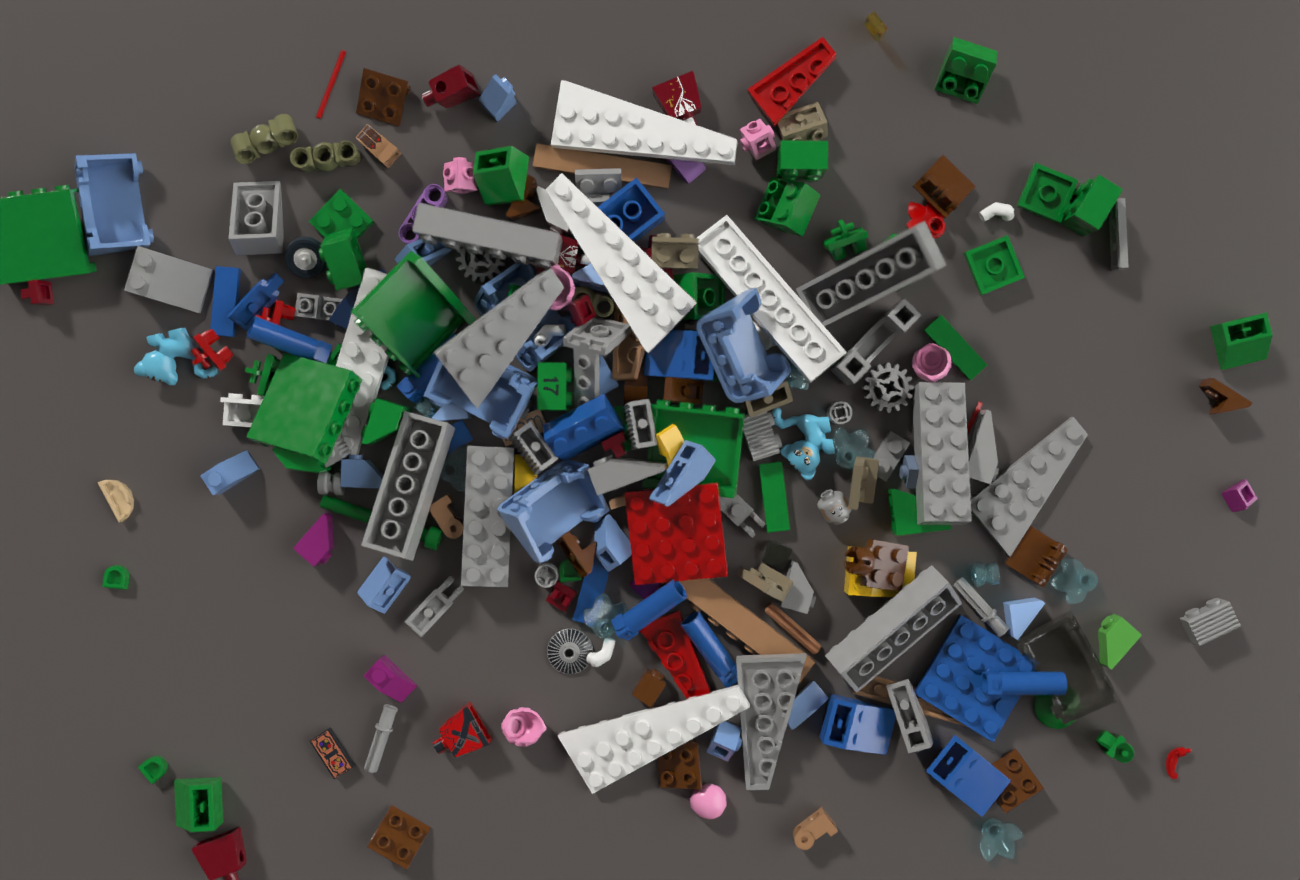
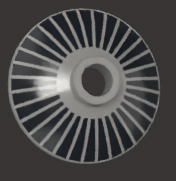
[547,628,593,674]

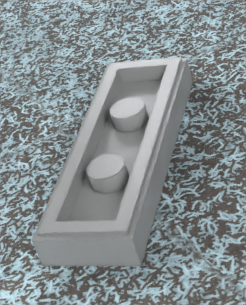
[1109,198,1129,271]

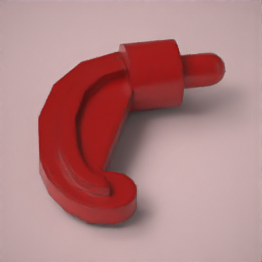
[1166,747,1192,779]

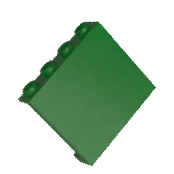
[0,185,97,285]
[351,251,476,379]
[246,353,363,465]
[642,399,745,498]

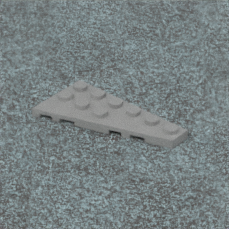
[434,267,564,409]
[970,417,1088,557]
[736,653,807,790]

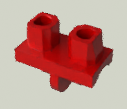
[255,300,295,330]
[191,329,234,370]

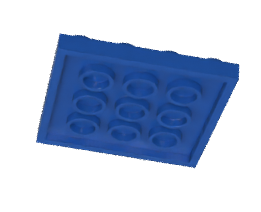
[914,614,1039,743]

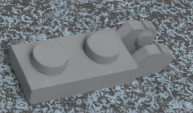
[720,494,766,538]
[405,576,464,637]

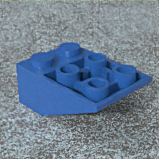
[644,330,714,381]
[820,693,896,755]
[926,734,1011,817]

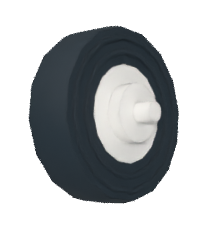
[285,236,327,279]

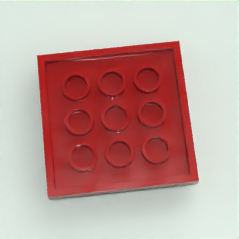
[625,483,728,585]

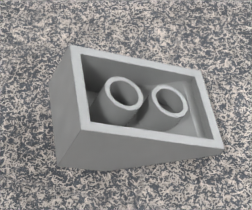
[229,181,284,255]
[124,246,214,314]
[587,455,668,496]

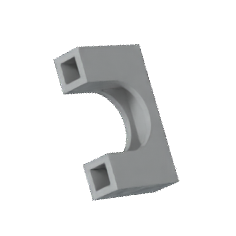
[830,298,921,386]

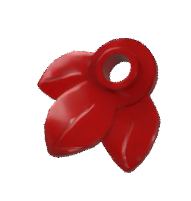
[906,202,945,239]

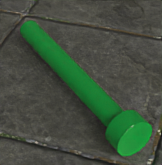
[320,495,443,551]

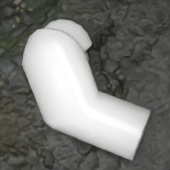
[978,202,1015,222]
[534,324,566,347]
[586,637,616,667]

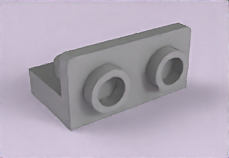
[575,168,622,206]

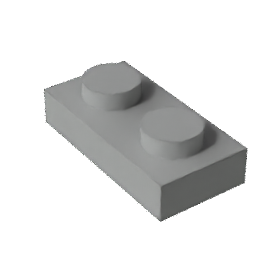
[873,431,910,482]

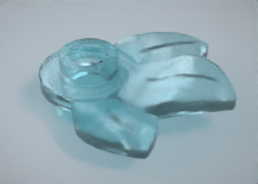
[833,427,875,469]
[440,446,467,492]
[1051,558,1098,604]
[583,593,626,638]
[980,818,1023,862]

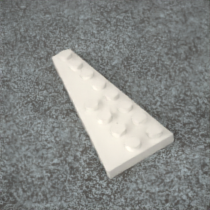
[551,80,738,165]
[546,173,697,354]
[558,685,750,794]

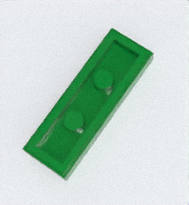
[923,315,987,381]
[759,462,790,533]

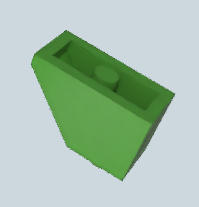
[1098,614,1142,670]

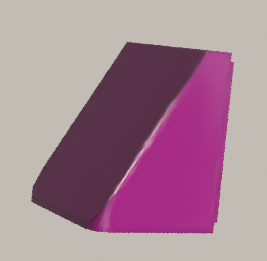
[1222,479,1258,512]
[629,580,661,599]

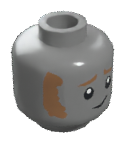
[817,489,851,525]

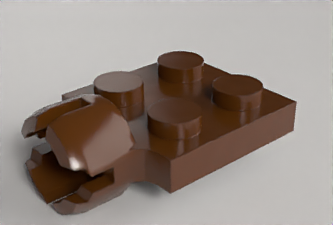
[844,539,909,591]

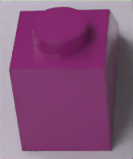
[293,512,335,567]
[363,654,418,703]

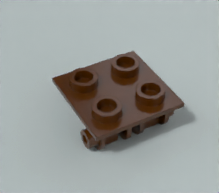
[356,68,411,126]
[912,155,976,218]
[1005,525,1068,588]
[657,739,702,789]
[991,749,1044,814]
[367,805,431,870]

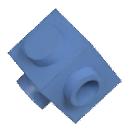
[706,721,742,762]

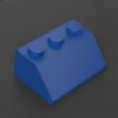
[598,177,665,243]
[543,394,627,461]

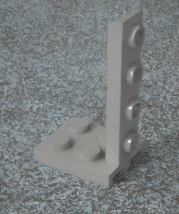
[563,316,631,408]

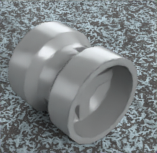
[826,401,852,424]
[317,472,345,495]
[535,562,559,588]

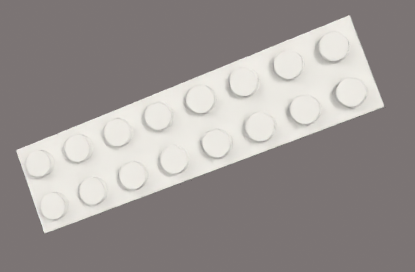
[697,215,847,383]
[336,268,389,455]

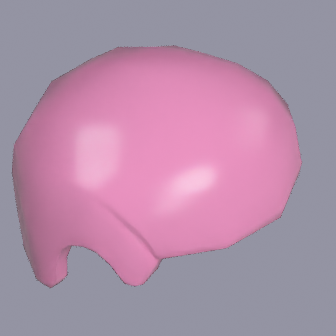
[690,783,727,820]

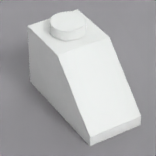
[536,186,571,235]

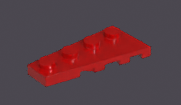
[747,37,836,127]
[640,610,712,699]

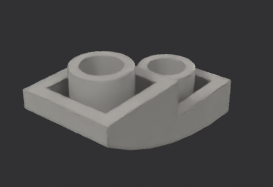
[295,293,343,321]

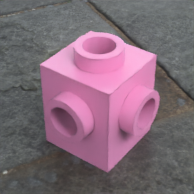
[740,119,777,160]
[443,157,477,194]

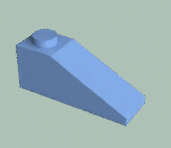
[649,440,716,507]

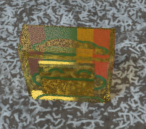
[864,11,888,41]

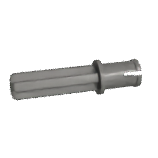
[953,577,1010,637]
[364,704,398,773]

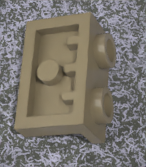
[776,102,828,141]
[652,233,699,270]
[848,456,879,510]
[737,563,794,602]

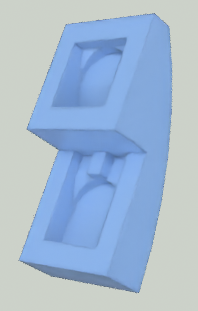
[787,681,829,730]

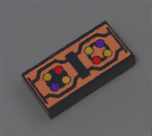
[309,727,355,780]

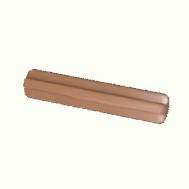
[764,602,822,655]

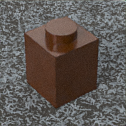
[632,668,666,707]

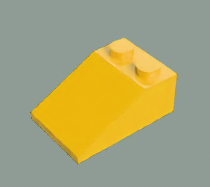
[844,546,917,597]

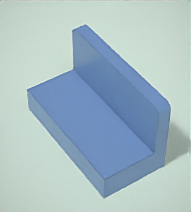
[357,557,412,614]

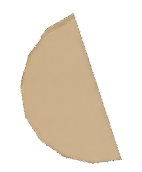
[97,480,134,523]

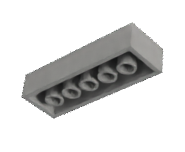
[413,203,563,269]
[796,222,946,326]
[912,382,971,525]
[361,411,455,561]
[461,446,514,587]
[825,565,962,693]

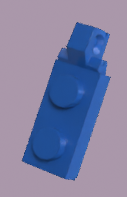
[227,273,284,332]

